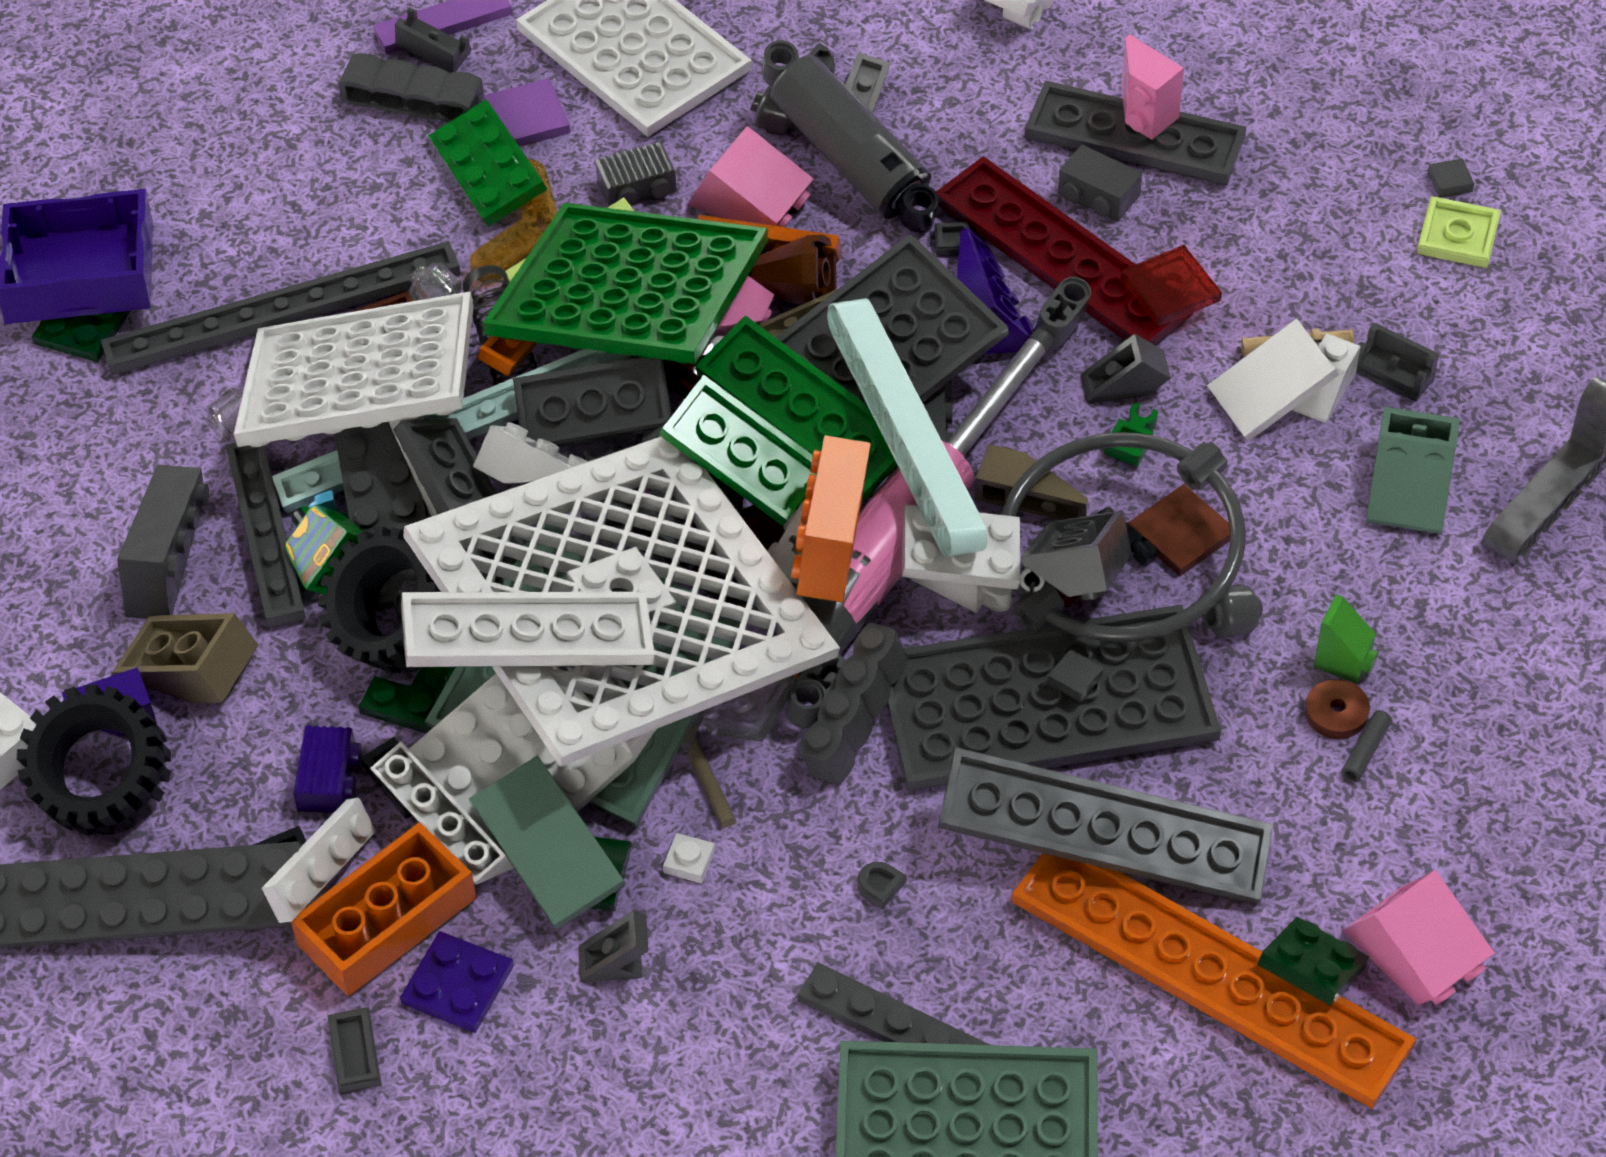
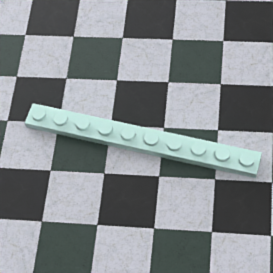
[272,349,630,513]

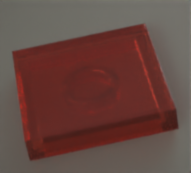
[1121,245,1222,327]

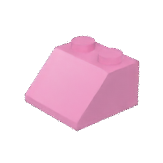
[1121,34,1184,140]

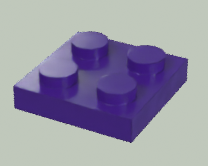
[400,931,514,1033]

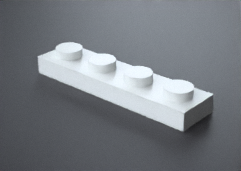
[261,798,376,923]

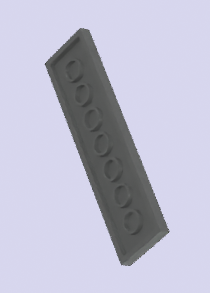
[938,747,1273,905]
[0,842,302,948]

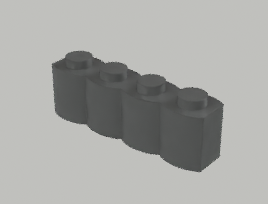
[338,53,484,123]
[800,622,908,785]

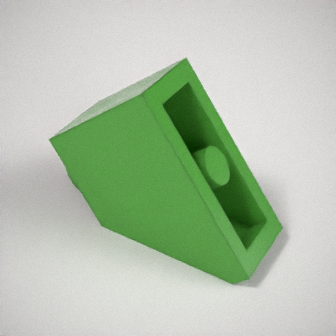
[1314,594,1379,684]

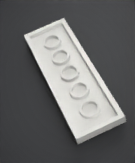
[401,592,655,667]

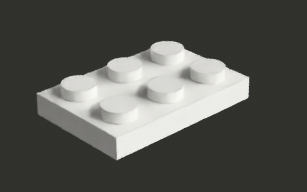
[902,504,1020,589]

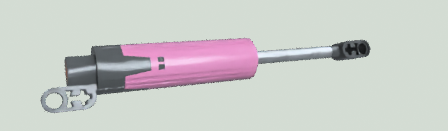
[778,277,1091,728]

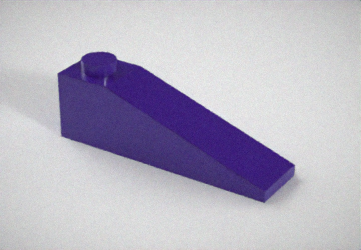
[957,227,1034,354]

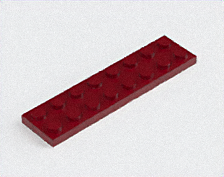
[936,156,1194,345]

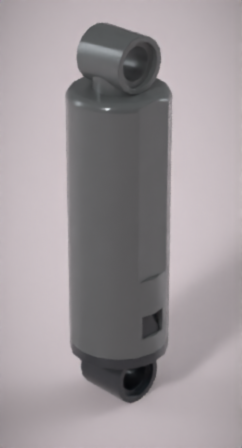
[762,40,939,232]

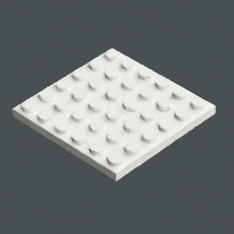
[234,291,474,447]

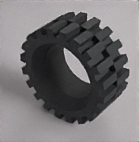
[318,527,441,673]
[16,684,172,835]

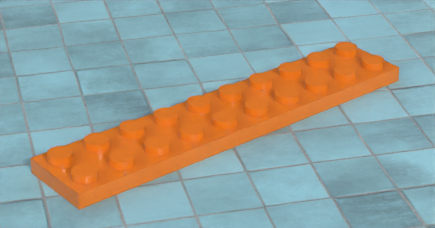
[1011,853,1416,1109]

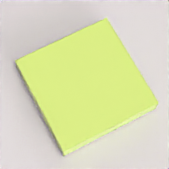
[1417,196,1501,268]

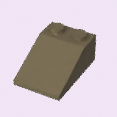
[112,613,258,703]

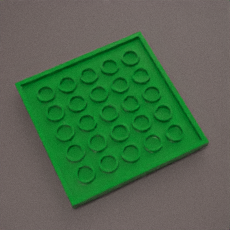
[483,203,768,364]

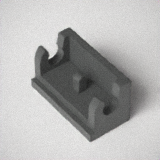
[395,7,471,73]
[1356,322,1439,402]

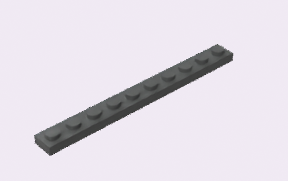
[101,241,461,375]

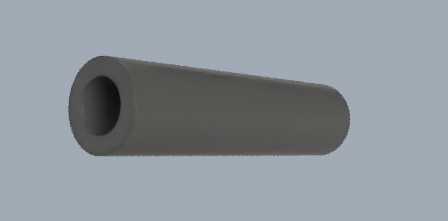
[1341,710,1392,782]

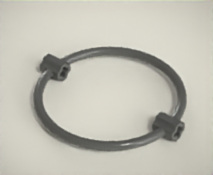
[1001,432,1246,642]

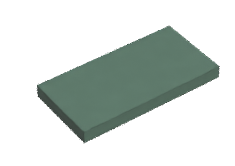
[469,755,626,930]

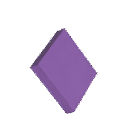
[484,78,570,146]

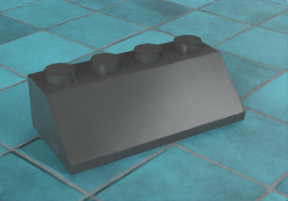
[1021,510,1132,600]

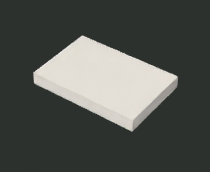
[1207,318,1339,441]

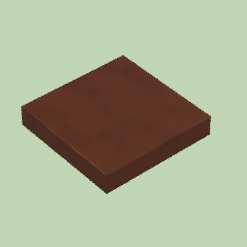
[1128,484,1230,576]

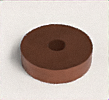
[1305,679,1370,739]

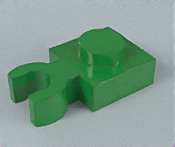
[1103,403,1158,467]

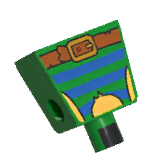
[285,505,363,595]

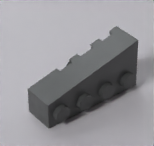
[117,465,209,619]

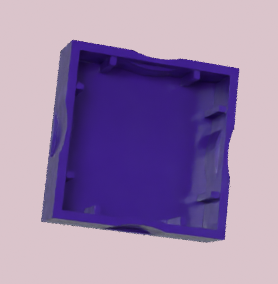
[0,189,153,324]

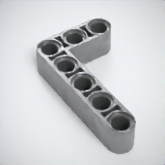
[1482,376,1606,565]

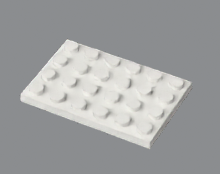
[516,0,752,137]

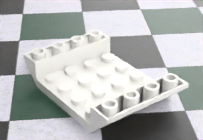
[370,666,656,885]

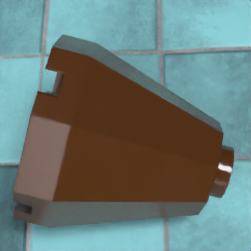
[748,235,837,306]

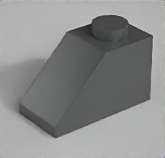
[1081,334,1171,403]

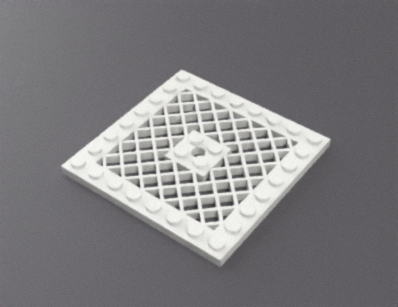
[403,437,840,767]

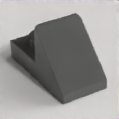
[579,910,649,982]

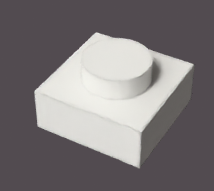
[663,833,715,883]

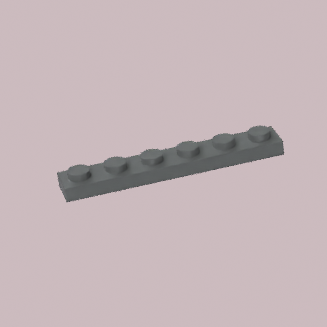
[225,442,306,628]
[798,963,990,1045]

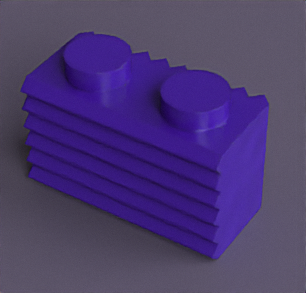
[293,725,362,813]

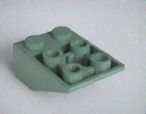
[1366,407,1460,534]

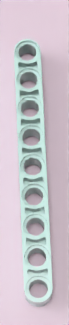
[827,298,988,557]

